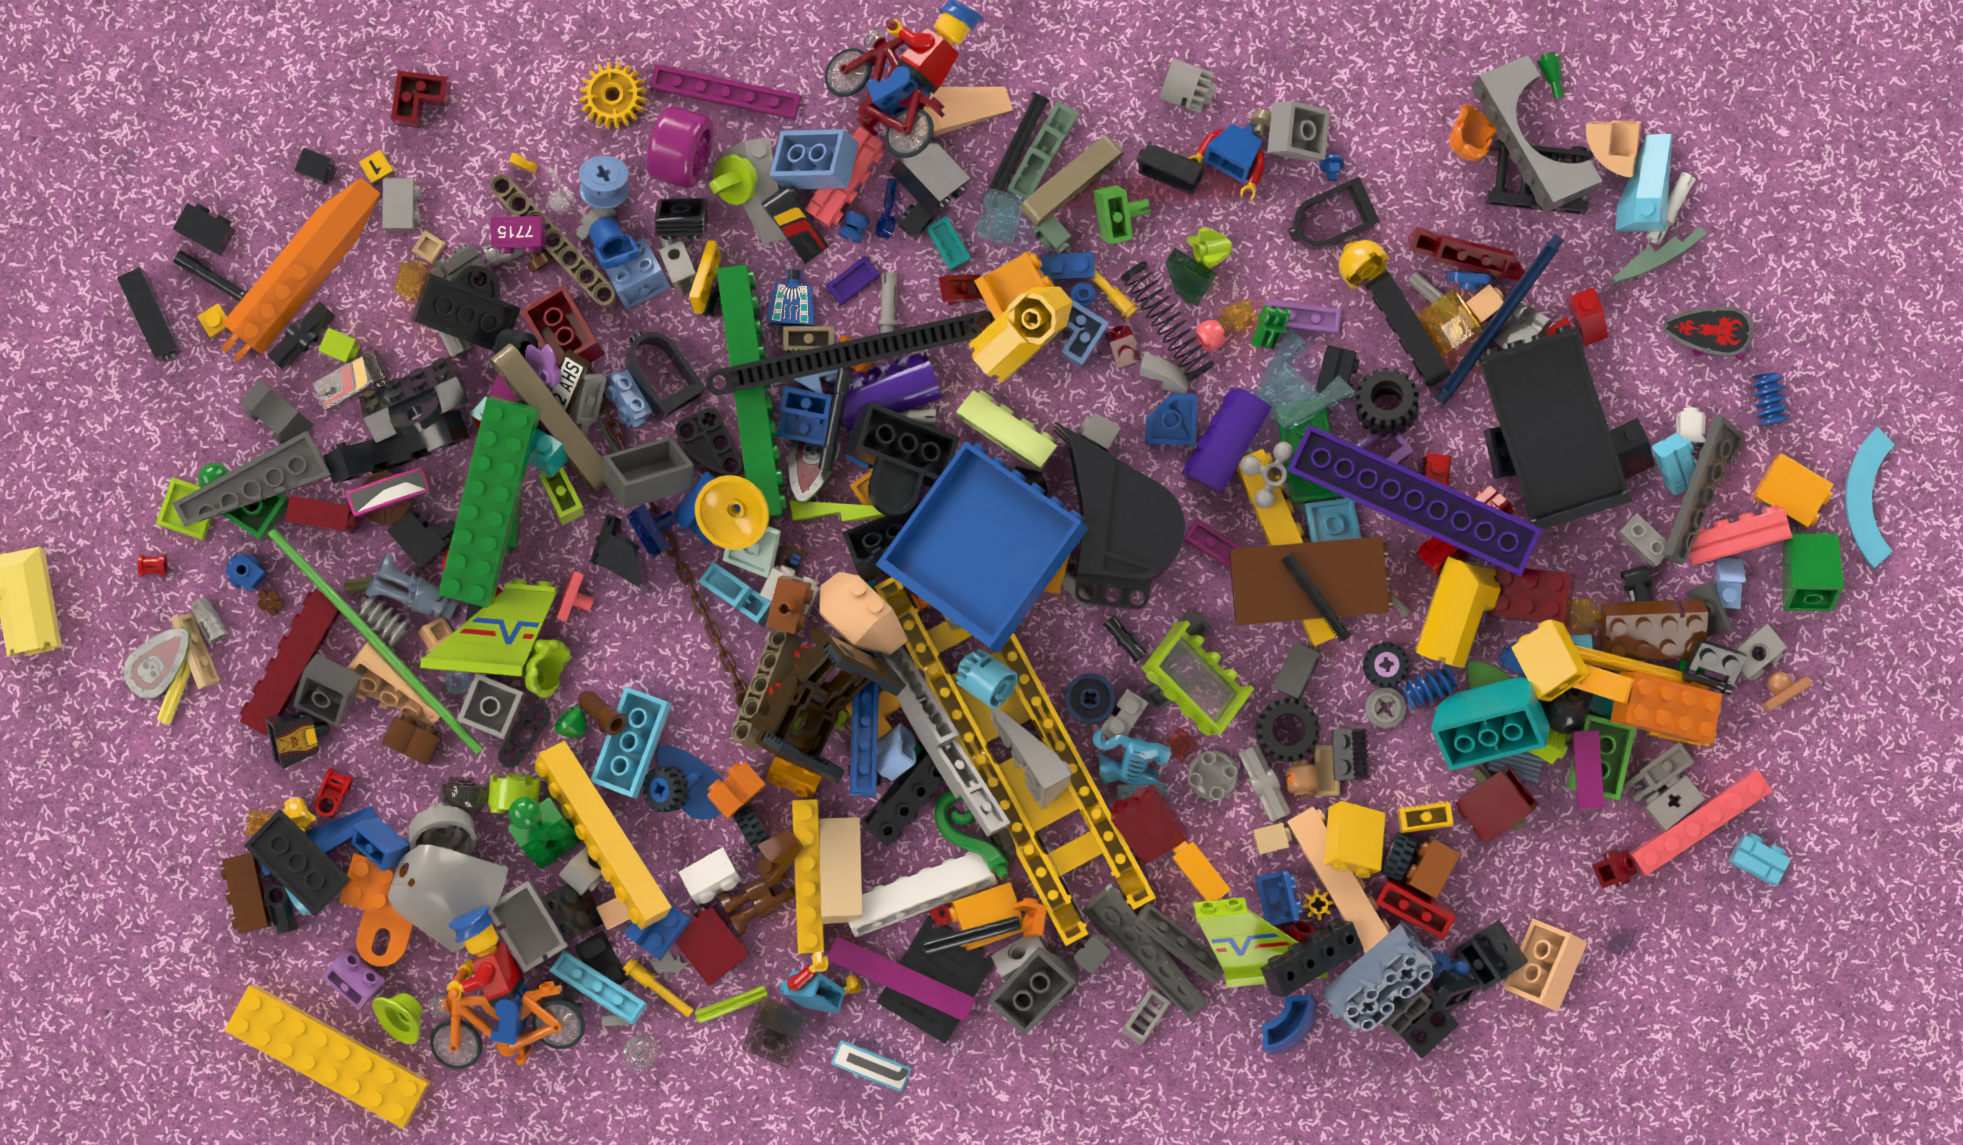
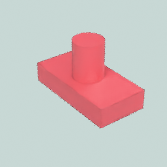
[553,571,594,622]

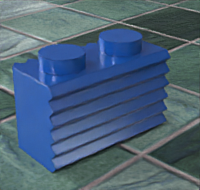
[351,817,410,871]

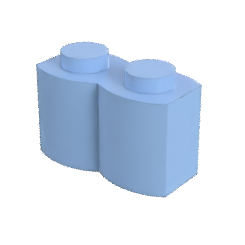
[877,723,916,781]

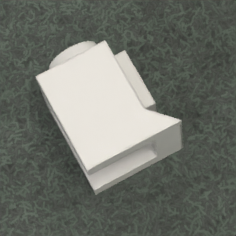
[1676,407,1706,445]

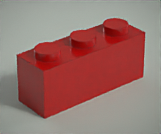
[1376,877,1456,940]

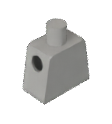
[659,238,697,297]

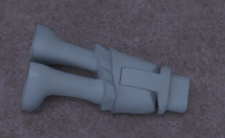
[365,553,458,620]

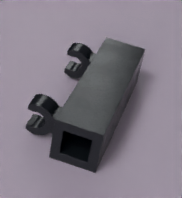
[117,267,183,363]

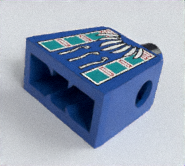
[766,269,815,326]

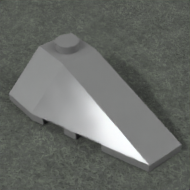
[722,137,787,244]
[990,708,1072,809]

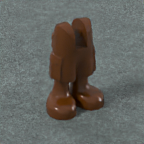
[717,873,795,936]

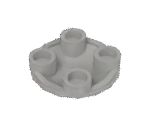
[1188,751,1238,801]

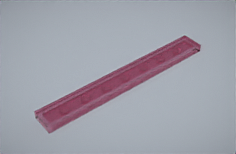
[1061,172,1247,209]

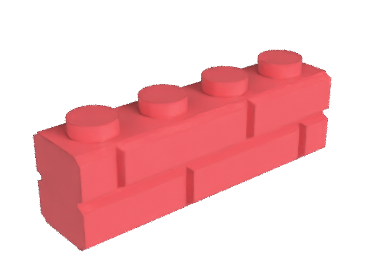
[804,127,886,229]
[1689,505,1793,565]

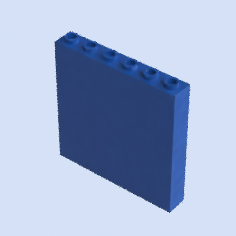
[876,441,1089,653]

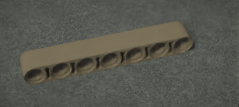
[490,174,617,308]
[489,343,606,493]

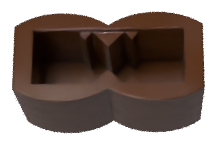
[381,714,442,765]

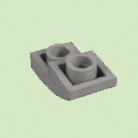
[1139,353,1189,394]

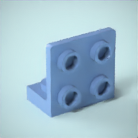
[605,238,671,310]

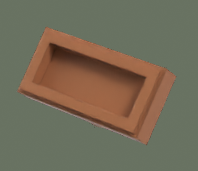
[1761,671,1813,712]

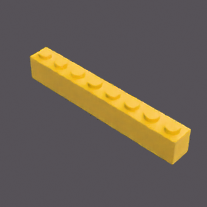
[1236,449,1342,647]
[535,741,671,930]

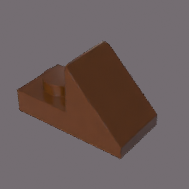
[756,829,804,885]

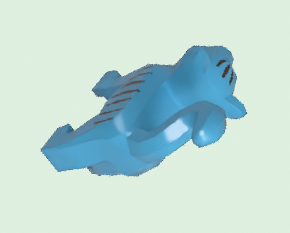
[1093,730,1171,789]

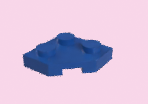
[1145,393,1198,445]

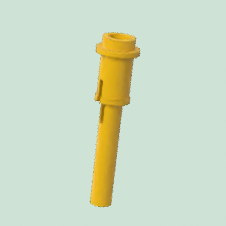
[1092,269,1138,319]
[622,958,694,1018]

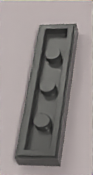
[1134,902,1222,983]

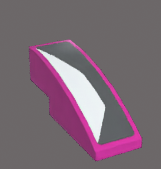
[345,467,431,517]

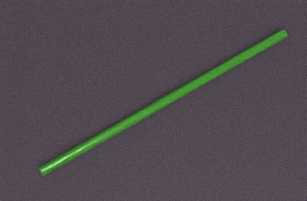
[267,528,484,755]

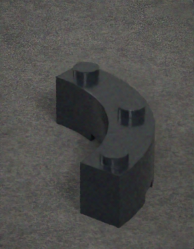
[323,410,469,484]

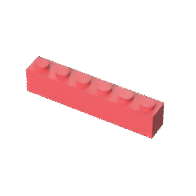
[1629,770,1772,876]

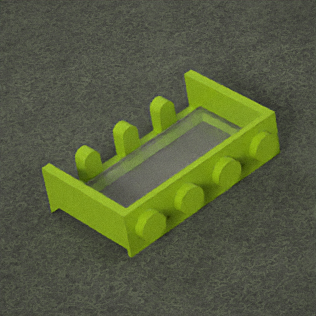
[1141,621,1254,736]

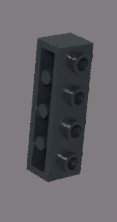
[860,747,946,847]
[1260,919,1364,998]

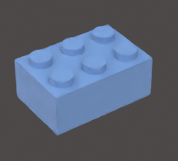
[770,129,859,189]

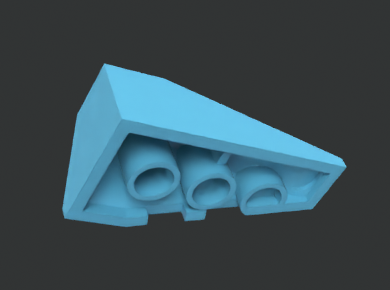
[1615,134,1672,232]

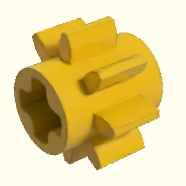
[1301,888,1334,920]

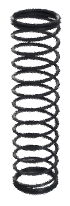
[1120,261,1215,381]

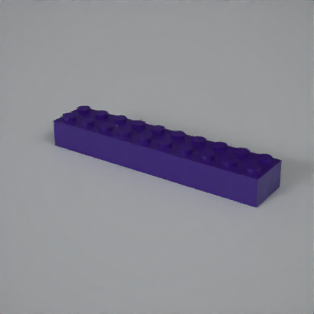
[1287,424,1543,577]

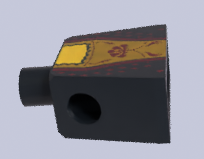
[265,713,330,769]

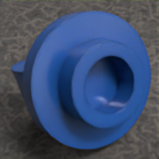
[1319,154,1344,181]
[1071,282,1096,307]

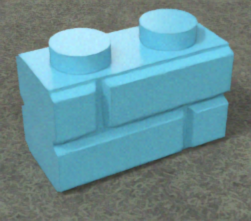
[1652,433,1697,495]
[1727,833,1790,886]

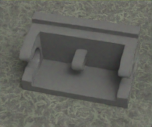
[1273,642,1321,701]

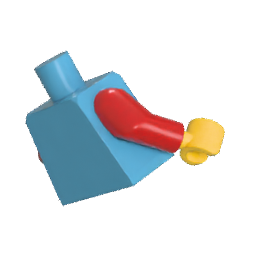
[780,952,861,1014]

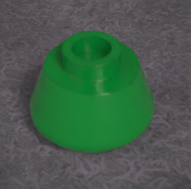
[555,706,587,739]

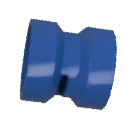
[838,211,870,244]

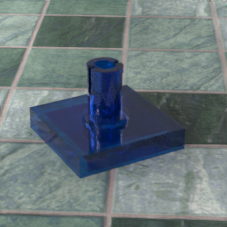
[626,504,677,559]

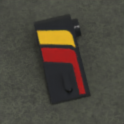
[761,186,829,264]

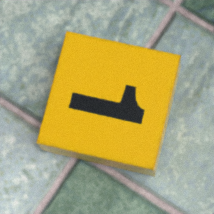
[359,150,394,185]

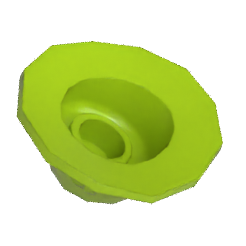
[372,993,423,1044]

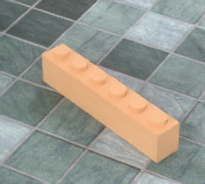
[1286,806,1392,954]

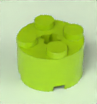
[488,773,541,813]

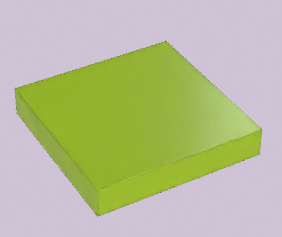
[156,477,212,541]

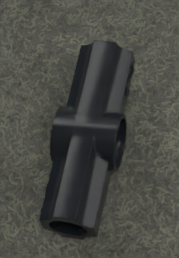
[267,301,336,370]

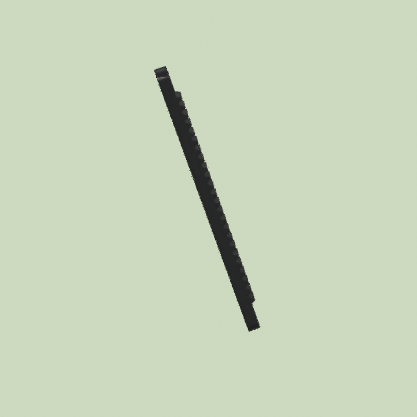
[706,311,995,395]

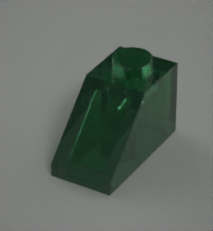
[1165,248,1217,307]

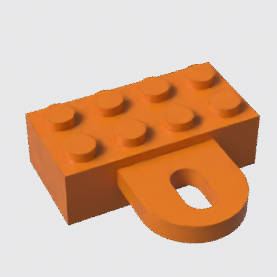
[339,853,415,966]

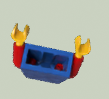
[1188,124,1265,202]

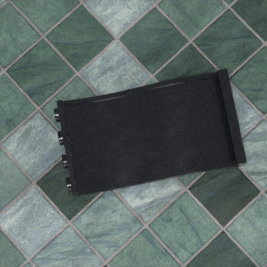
[1478,324,1632,529]

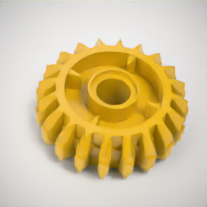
[579,62,647,130]

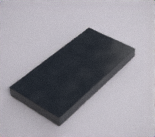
[244,809,352,917]

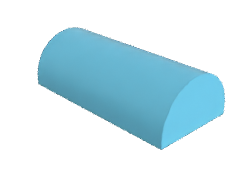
[590,686,672,799]

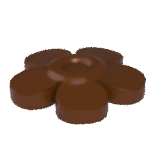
[257,589,285,616]

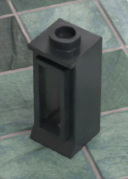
[1136,141,1204,195]

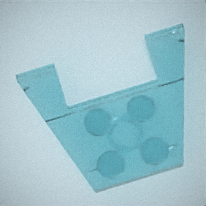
[1253,328,1356,431]

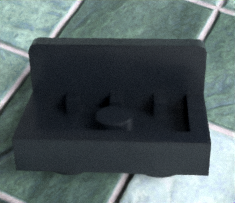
[1483,427,1516,479]

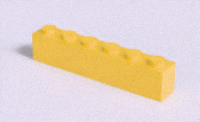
[792,799,825,954]

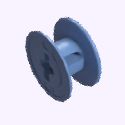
[578,156,629,209]

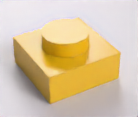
[197,303,228,338]

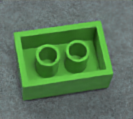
[1565,715,1636,801]

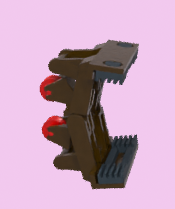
[751,626,906,784]

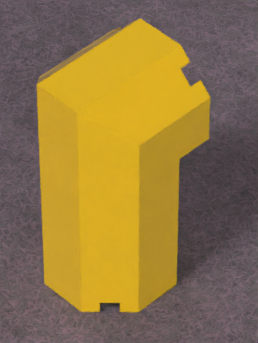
[969,287,1073,383]
[1415,557,1501,668]

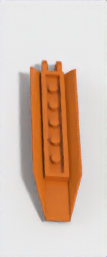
[221,178,381,362]

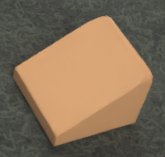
[418,617,453,652]

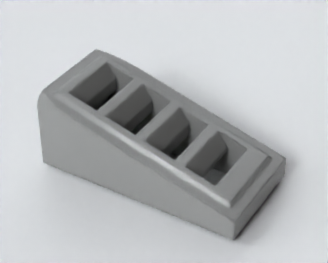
[1121,988,1172,1046]

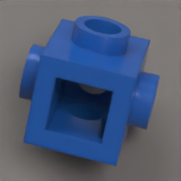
[225,553,269,593]

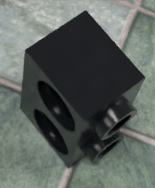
[1400,1002,1459,1059]

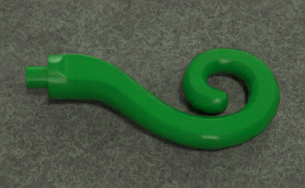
[935,790,1009,879]

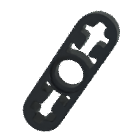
[498,703,552,768]

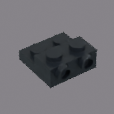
[542,884,604,942]

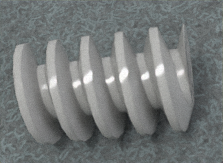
[355,595,410,649]

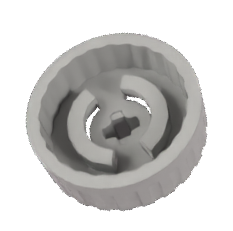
[408,802,477,855]

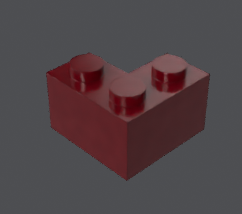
[391,70,452,128]

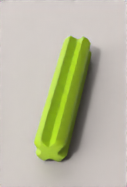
[695,986,768,1023]

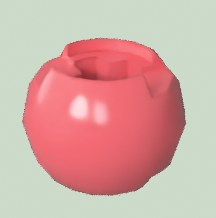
[1196,320,1226,351]

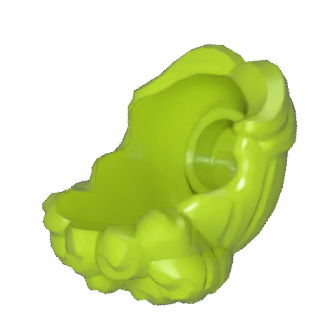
[525,639,572,698]

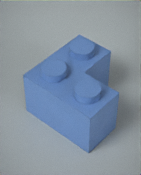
[1061,299,1109,369]

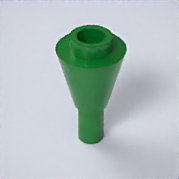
[1537,51,1564,99]

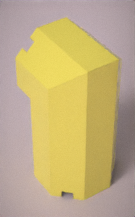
[0,547,62,657]

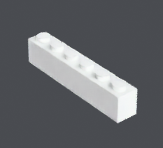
[849,851,998,938]

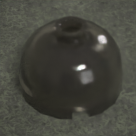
[439,777,490,816]

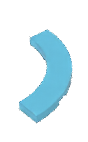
[1845,427,1895,569]

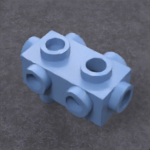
[605,369,654,430]

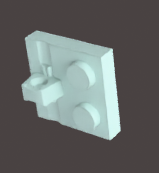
[723,526,781,578]

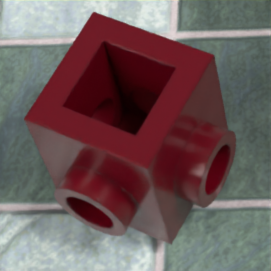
[1592,849,1638,888]

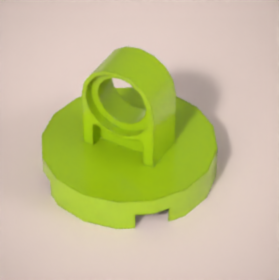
[708,154,758,205]

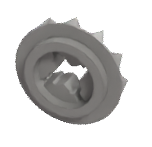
[1365,688,1406,728]

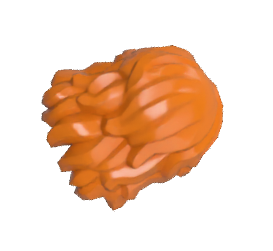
[1449,104,1497,161]

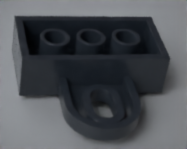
[359,356,469,443]

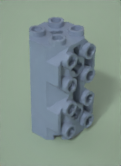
[1322,924,1437,1032]

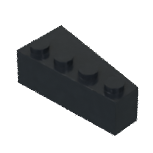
[842,503,920,583]

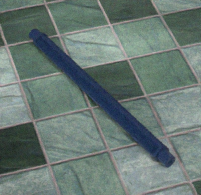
[1435,234,1564,405]

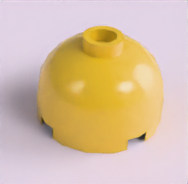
[1338,240,1390,289]

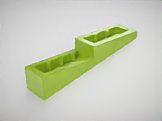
[790,501,886,523]

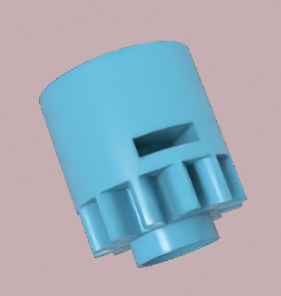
[956,648,1018,709]

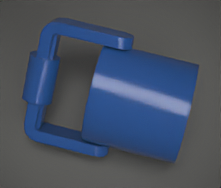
[589,217,639,269]

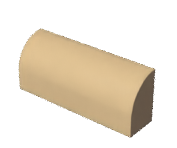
[819,817,862,924]

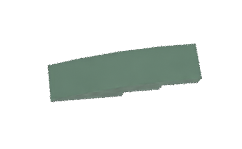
[1007,100,1080,200]
[1609,226,1707,285]

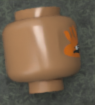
[1285,760,1320,798]

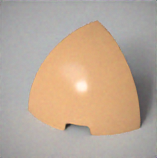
[1586,120,1642,178]

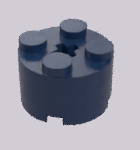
[1064,673,1116,725]

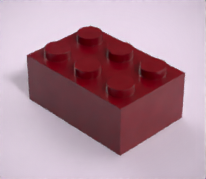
[521,284,606,368]
[1488,566,1575,627]

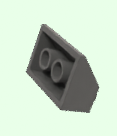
[987,946,1079,1036]

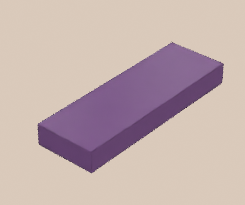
[1266,300,1342,334]

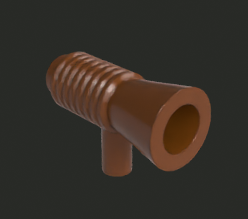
[578,691,627,736]

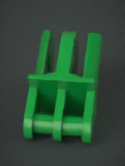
[1251,305,1290,350]

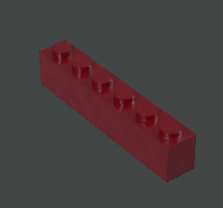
[240,589,341,736]

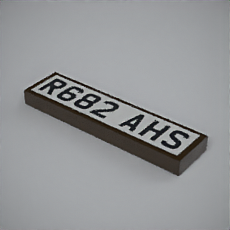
[537,349,590,431]

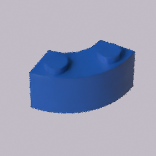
[1262,995,1317,1055]

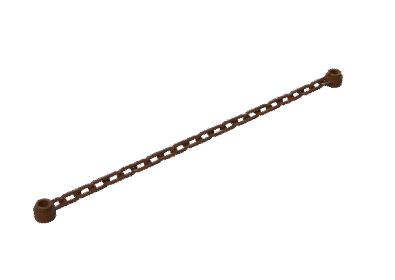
[587,362,748,708]

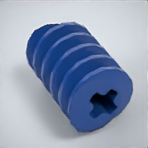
[1751,373,1790,426]
[1400,664,1458,712]

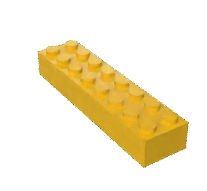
[224,984,432,1129]

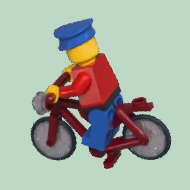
[825,0,984,158]

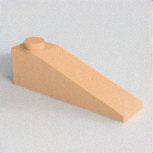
[918,87,1013,142]
[347,641,440,727]

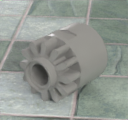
[1159,58,1217,113]

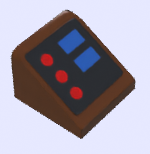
[775,542,808,576]

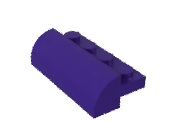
[831,350,942,432]
[1181,387,1272,493]

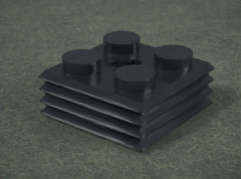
[654,198,708,240]

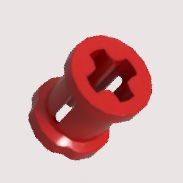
[138,554,168,577]

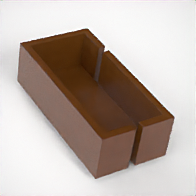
[1599,599,1708,661]

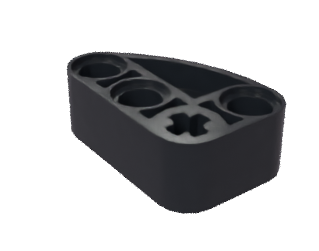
[675,408,744,476]

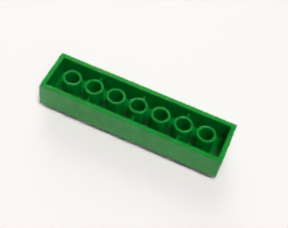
[438,396,542,608]

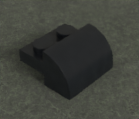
[1454,919,1529,992]

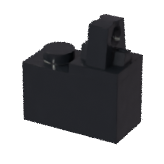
[387,511,455,570]

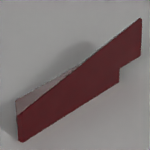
[1408,227,1526,281]

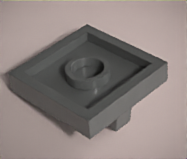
[1480,301,1552,350]

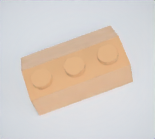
[1503,919,1588,1012]

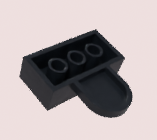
[845,402,960,517]

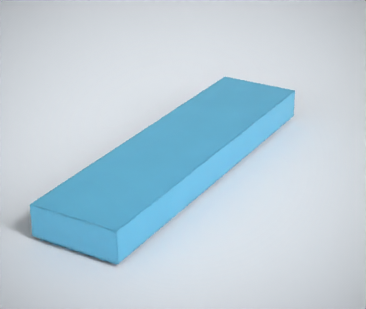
[550,950,648,1026]

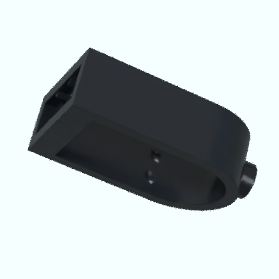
[1288,177,1380,250]
[625,331,706,421]

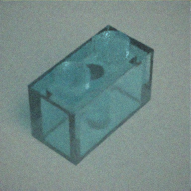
[976,188,1025,246]

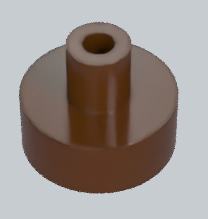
[527,251,553,273]

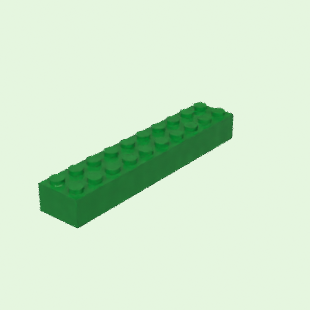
[717,264,788,520]

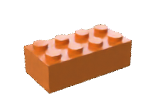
[1610,672,1723,744]

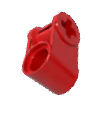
[314,767,354,818]

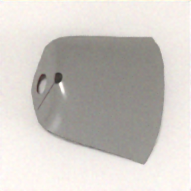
[388,845,508,952]

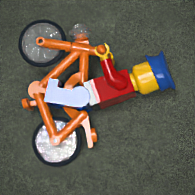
[430,905,585,1069]

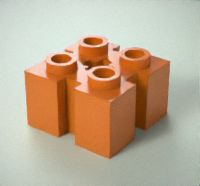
[707,761,766,821]

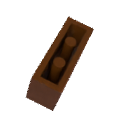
[220,853,272,934]

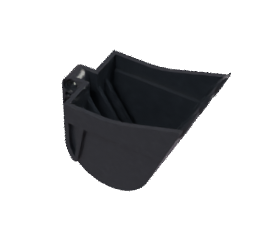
[1053,422,1185,611]

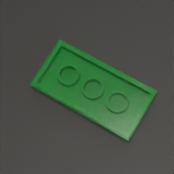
[1275,398,1341,505]

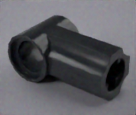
[1620,565,1654,602]
[265,883,299,935]

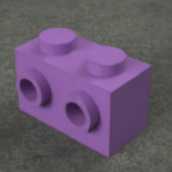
[322,947,386,1011]

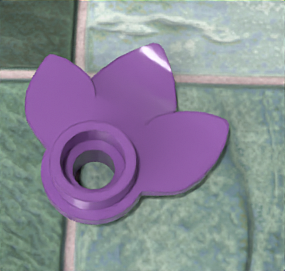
[525,344,562,389]

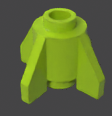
[1187,228,1232,274]

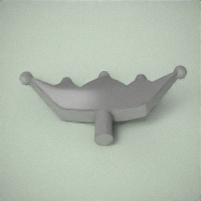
[646,948,691,980]

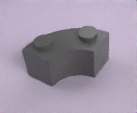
[240,379,314,444]

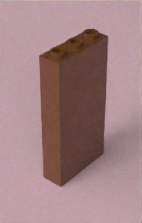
[1228,536,1393,626]

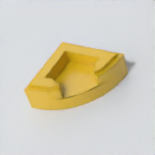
[509,153,538,174]

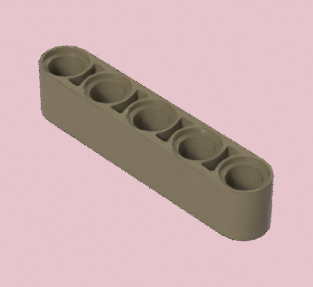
[1019,134,1124,227]
[731,629,801,750]

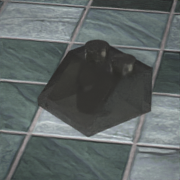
[742,996,810,1069]

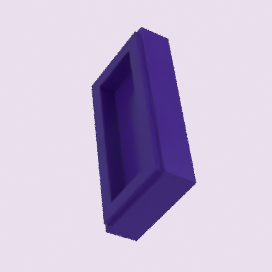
[826,256,880,306]

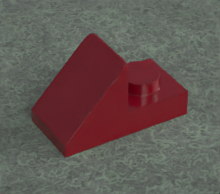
[938,274,984,306]

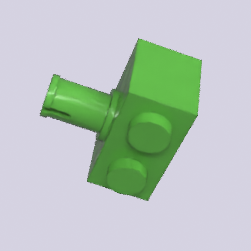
[1093,185,1150,244]

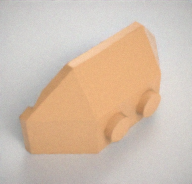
[819,572,908,655]

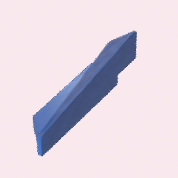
[260,806,379,876]

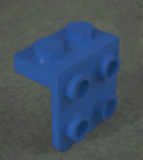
[1255,870,1303,925]

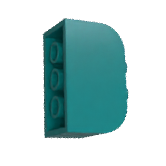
[1431,678,1550,771]

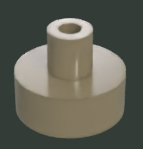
[1250,109,1271,136]

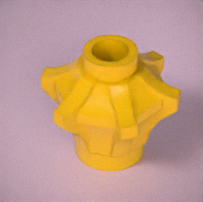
[283,798,317,832]

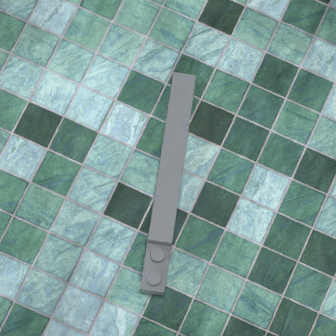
[873,646,1010,837]

